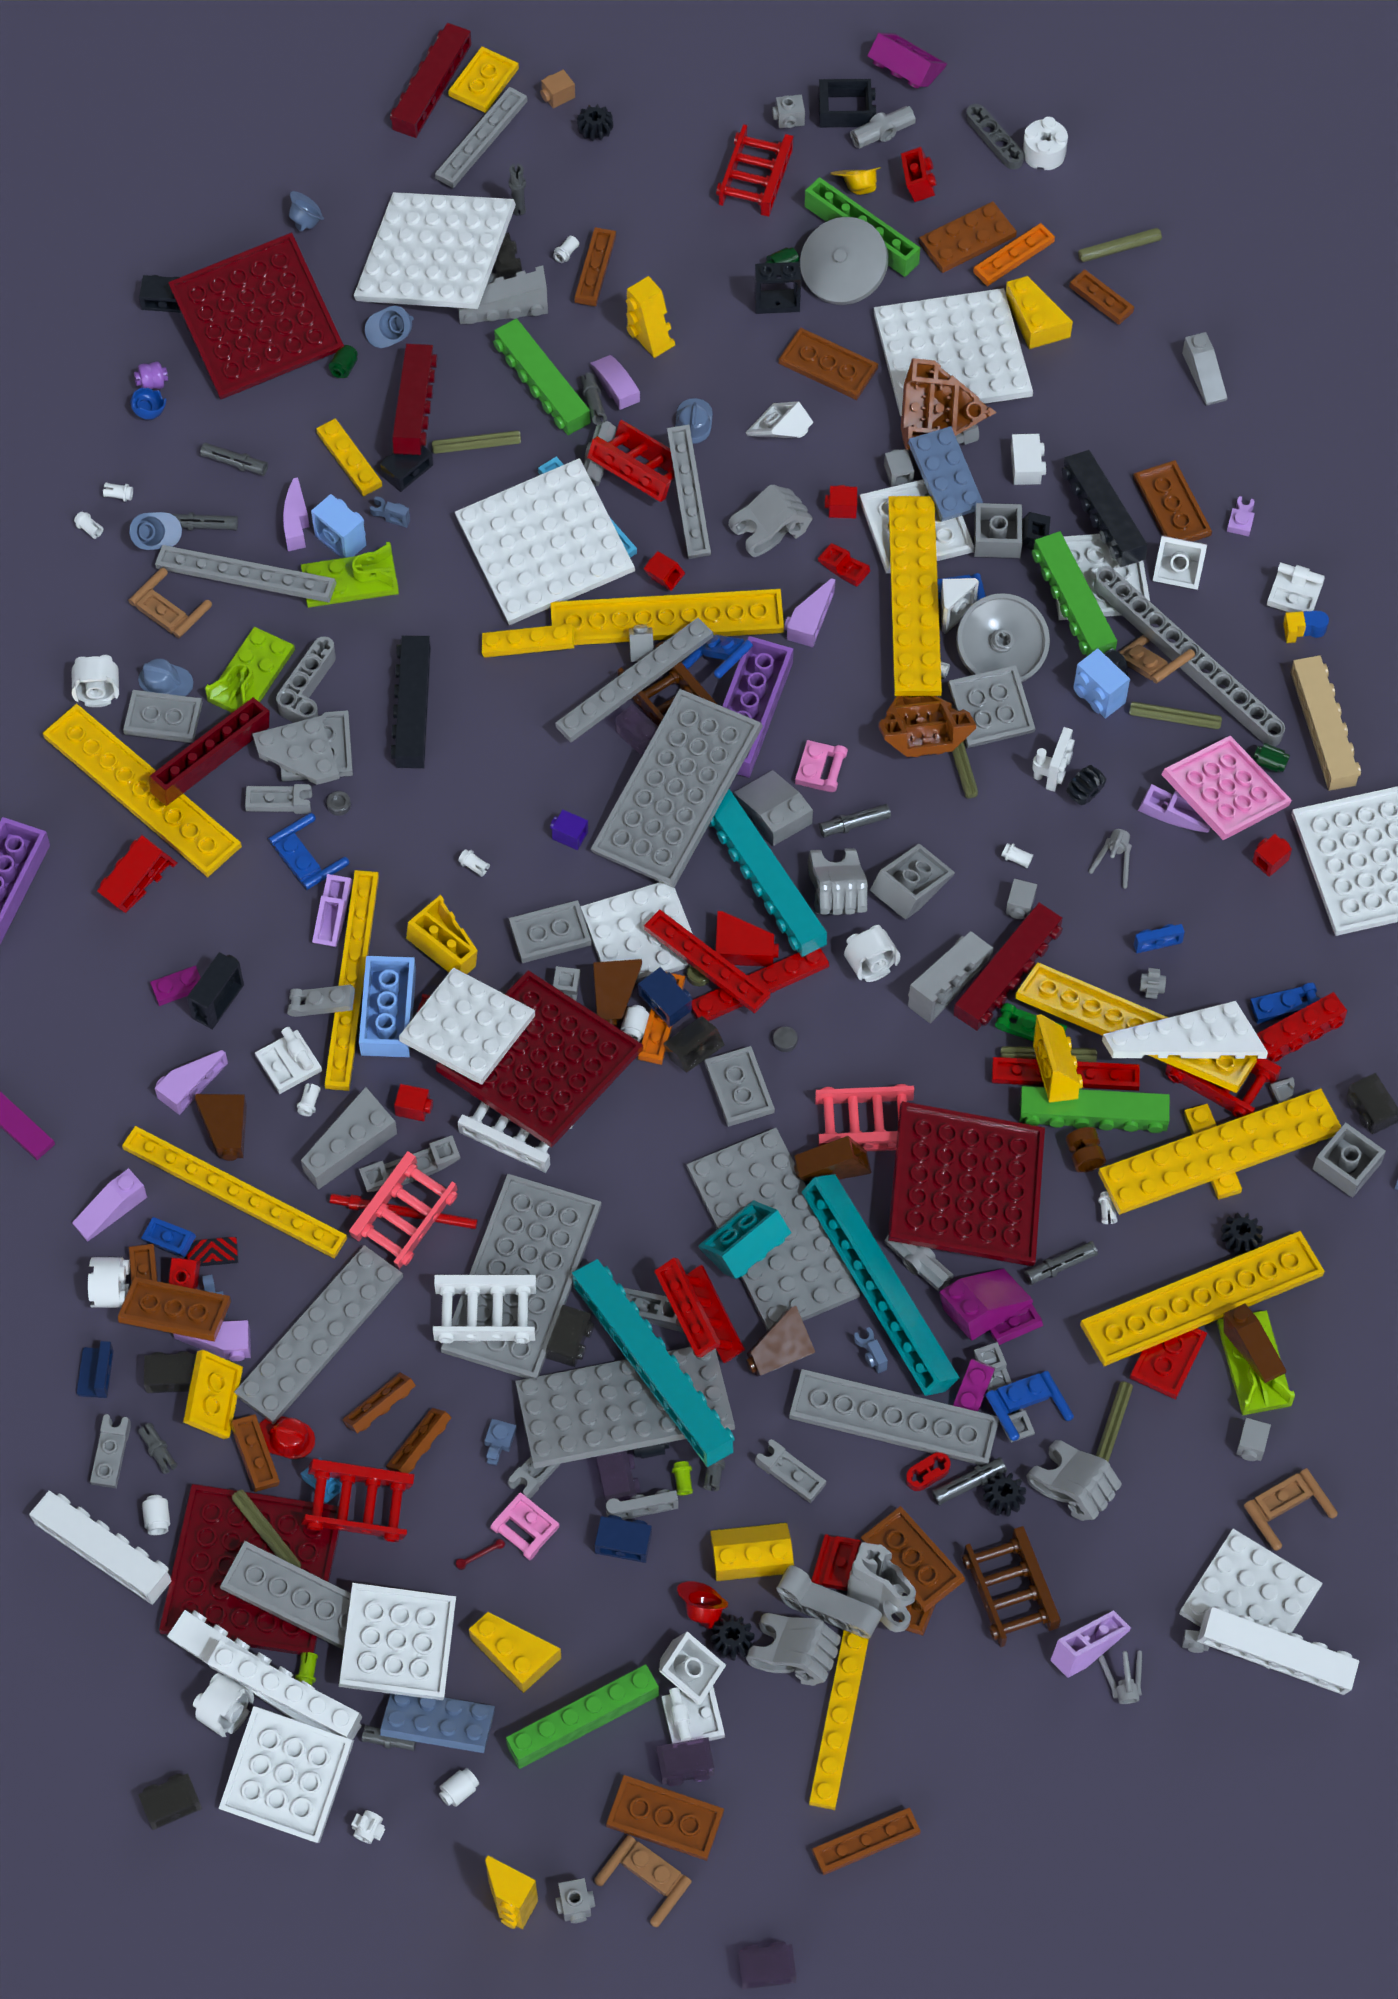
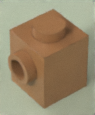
[540,69,575,109]

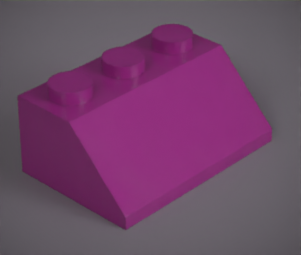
[868,33,947,89]

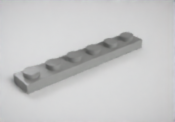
[435,87,527,188]
[667,425,711,559]

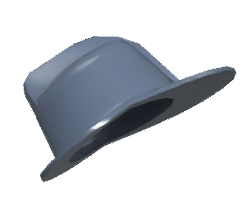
[289,191,324,231]
[365,305,414,348]
[675,398,713,444]
[129,512,182,550]
[138,658,194,696]

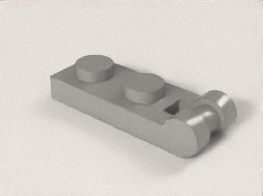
[287,985,355,1017]
[606,1489,678,1520]

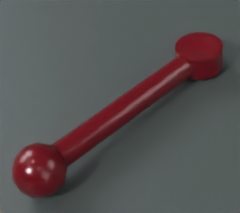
[456,1539,505,1570]

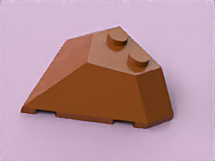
[901,358,997,450]
[879,696,976,757]

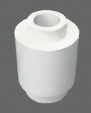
[621,1005,649,1042]
[142,1495,170,1535]
[439,1768,479,1807]

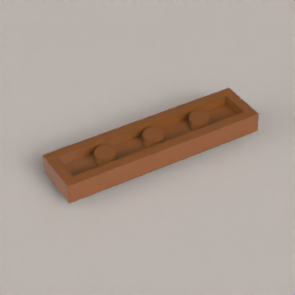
[575,227,616,306]
[812,1807,921,1875]

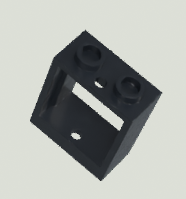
[819,79,876,128]
[754,262,801,314]
[187,952,244,1030]

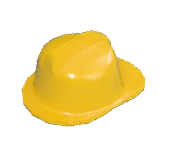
[830,167,881,195]

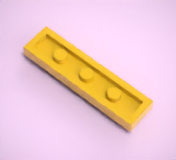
[316,418,382,497]
[482,623,575,658]
[1184,1104,1242,1200]

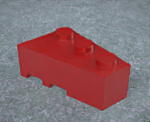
[97,835,178,913]

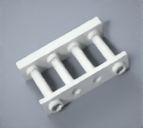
[458,1102,573,1173]
[433,1275,536,1344]

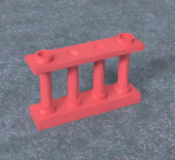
[815,1084,914,1152]
[349,1151,458,1270]

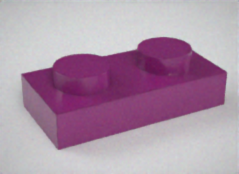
[150,965,201,1006]
[989,1303,1043,1345]
[953,1358,996,1412]

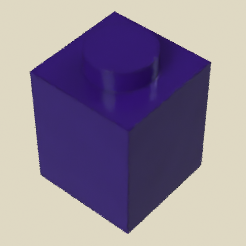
[550,809,588,850]

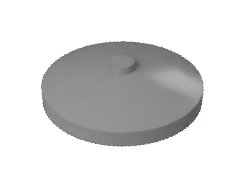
[800,217,888,305]
[956,594,1050,683]

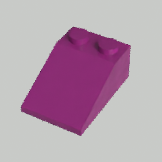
[940,1268,1033,1341]

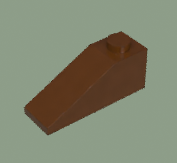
[1223,1303,1286,1384]

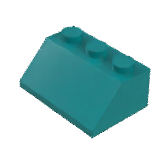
[698,1200,791,1279]

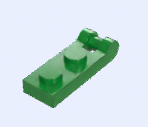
[995,1003,1067,1042]

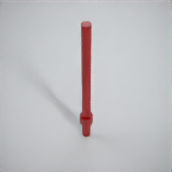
[330,1193,478,1229]

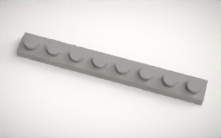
[155,545,336,603]
[555,618,713,742]

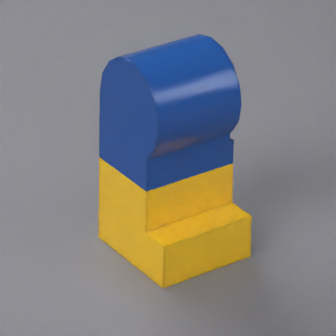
[1283,611,1329,643]

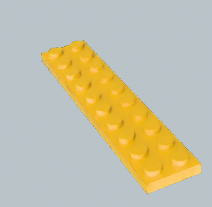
[888,496,942,696]
[550,589,784,645]
[43,703,242,877]
[1015,962,1257,1093]
[1098,1088,1341,1215]
[1080,1231,1325,1367]

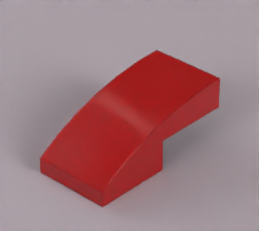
[818,543,870,587]

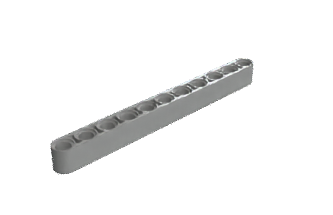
[1094,566,1285,747]

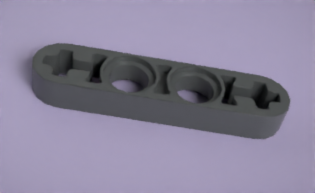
[966,104,1024,169]

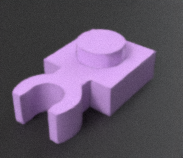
[1227,496,1255,536]

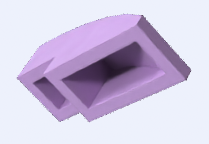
[590,355,640,410]
[283,477,310,551]
[1138,784,1211,833]
[312,874,353,947]

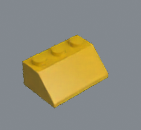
[1033,1014,1083,1103]
[710,1523,794,1581]
[485,1856,538,1929]

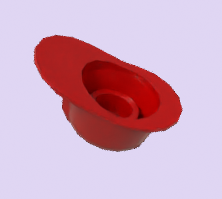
[259,1416,315,1459]
[677,1581,728,1629]

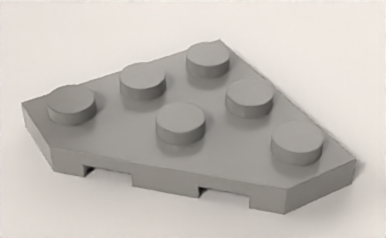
[281,710,353,781]
[253,716,340,785]

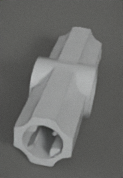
[850,106,916,149]
[584,421,616,487]
[884,1236,953,1292]

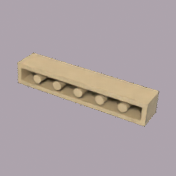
[1291,655,1361,791]

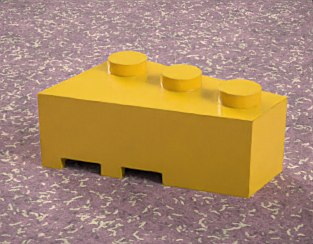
[626,276,675,358]
[1006,276,1073,349]
[406,894,478,974]
[469,1612,561,1693]

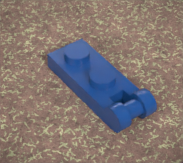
[1250,983,1320,1024]

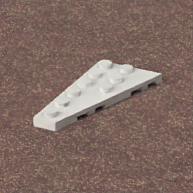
[1102,1001,1268,1059]

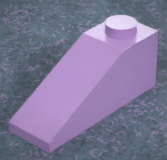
[784,578,835,647]
[155,1050,228,1115]
[72,1168,147,1242]
[173,1320,251,1361]
[1050,1610,1131,1678]

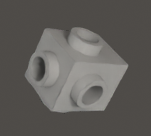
[772,95,805,128]
[555,1878,595,1923]

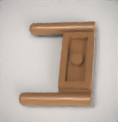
[128,568,212,639]
[1119,635,1195,684]
[1244,1468,1338,1551]
[594,1835,692,1927]

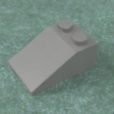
[734,770,813,846]
[870,844,955,920]

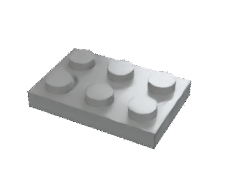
[123,690,203,743]
[509,900,591,963]
[705,1046,775,1127]

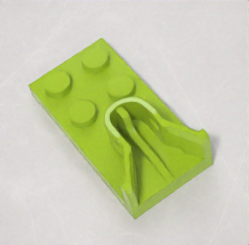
[301,542,399,608]
[205,627,295,713]
[1217,1310,1295,1416]

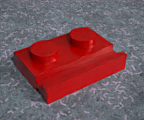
[811,1534,861,1591]

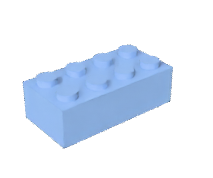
[359,956,416,1057]

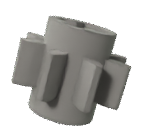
[1140,968,1166,999]

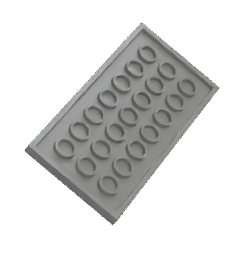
[591,689,763,888]
[687,1128,860,1330]
[441,1174,602,1380]
[515,1347,735,1469]

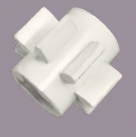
[351,1810,385,1844]

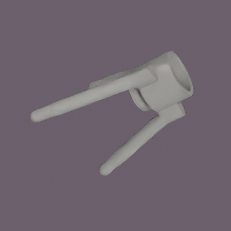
[1089,829,1132,889]
[1099,1650,1142,1704]

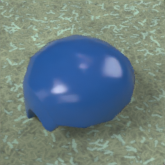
[130,388,166,420]

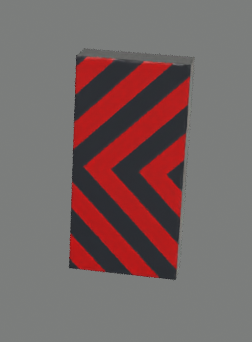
[187,1237,239,1266]

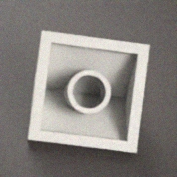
[1153,536,1207,590]
[940,578,979,634]

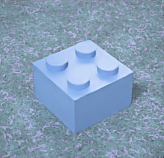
[311,494,366,558]
[1074,649,1130,719]

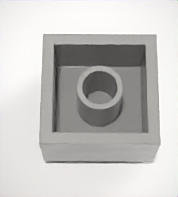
[974,503,1022,558]
[1313,1122,1386,1198]

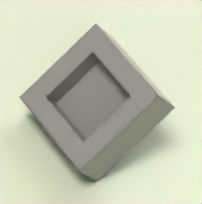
[1182,1630,1210,1653]

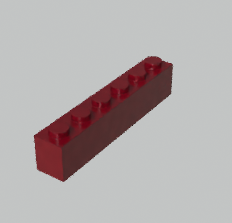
[390,23,472,138]
[393,344,437,455]
[149,697,270,806]
[954,902,1063,1031]

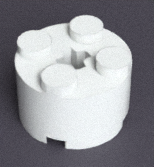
[1023,117,1068,170]
[72,655,119,707]
[844,925,901,982]
[88,1257,130,1308]
[193,1673,254,1737]

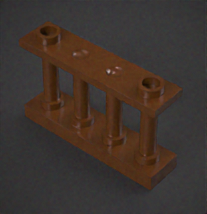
[618,641,717,728]
[962,1526,1061,1647]

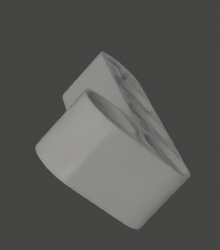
[276,637,336,723]
[776,1565,882,1639]

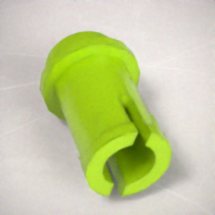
[672,1461,693,1496]
[295,1652,318,1686]

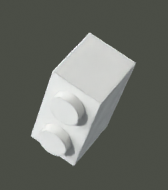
[1011,434,1046,485]

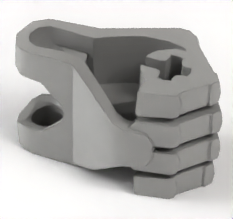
[729,484,813,557]
[807,848,868,915]
[1026,1440,1122,1521]
[847,1542,916,1632]
[746,1613,841,1686]

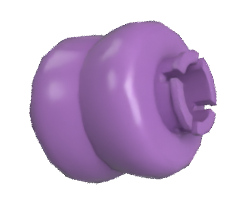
[134,361,168,389]

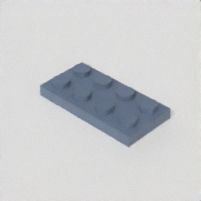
[908,426,983,522]
[380,1694,495,1753]

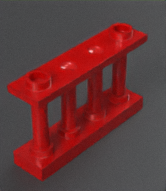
[716,124,793,217]
[587,420,675,502]
[1165,1058,1282,1118]
[655,1258,745,1363]
[301,1459,414,1542]

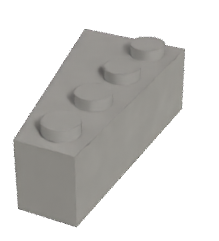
[458,265,548,324]
[908,931,993,1024]
[301,1087,397,1190]

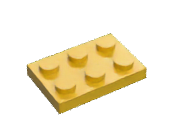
[448,47,519,113]
[183,1350,243,1439]

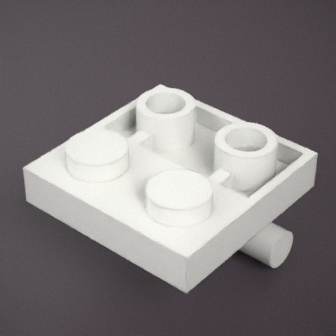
[1267,562,1325,612]
[1032,727,1075,792]
[255,1027,322,1094]
[662,1686,725,1749]

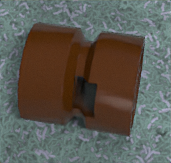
[1066,1127,1106,1173]

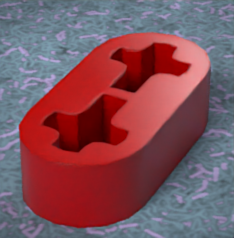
[906,1452,951,1491]

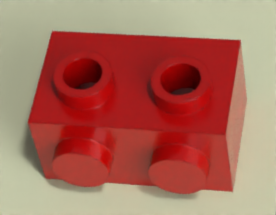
[901,147,937,202]

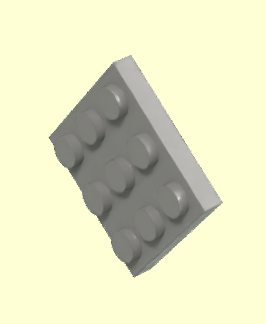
[948,665,1035,748]

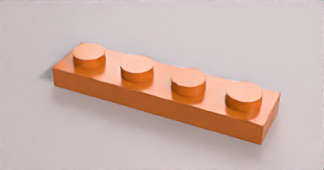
[973,223,1055,287]
[638,972,685,1065]

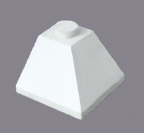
[745,401,813,438]
[659,1631,726,1705]

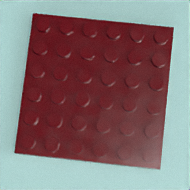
[168,232,344,400]
[436,970,643,1148]
[888,1101,1045,1266]
[159,1484,340,1656]

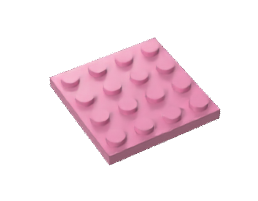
[1162,736,1292,840]

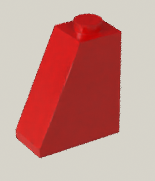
[716,911,779,967]

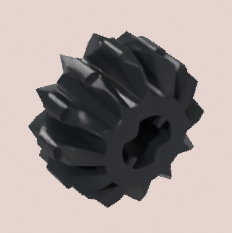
[577,104,614,141]
[1066,765,1106,805]
[1221,1212,1263,1255]
[983,1472,1026,1517]
[710,1615,755,1661]

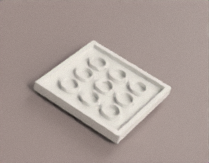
[859,479,974,574]
[1056,534,1150,620]
[580,882,692,984]
[399,967,535,1085]
[1179,1529,1322,1669]
[339,1583,456,1700]
[219,1706,354,1843]

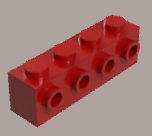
[1257,992,1347,1063]

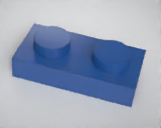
[1133,924,1185,954]
[141,1217,196,1258]

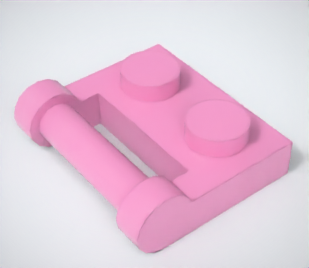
[795,740,848,792]
[490,1492,559,1560]

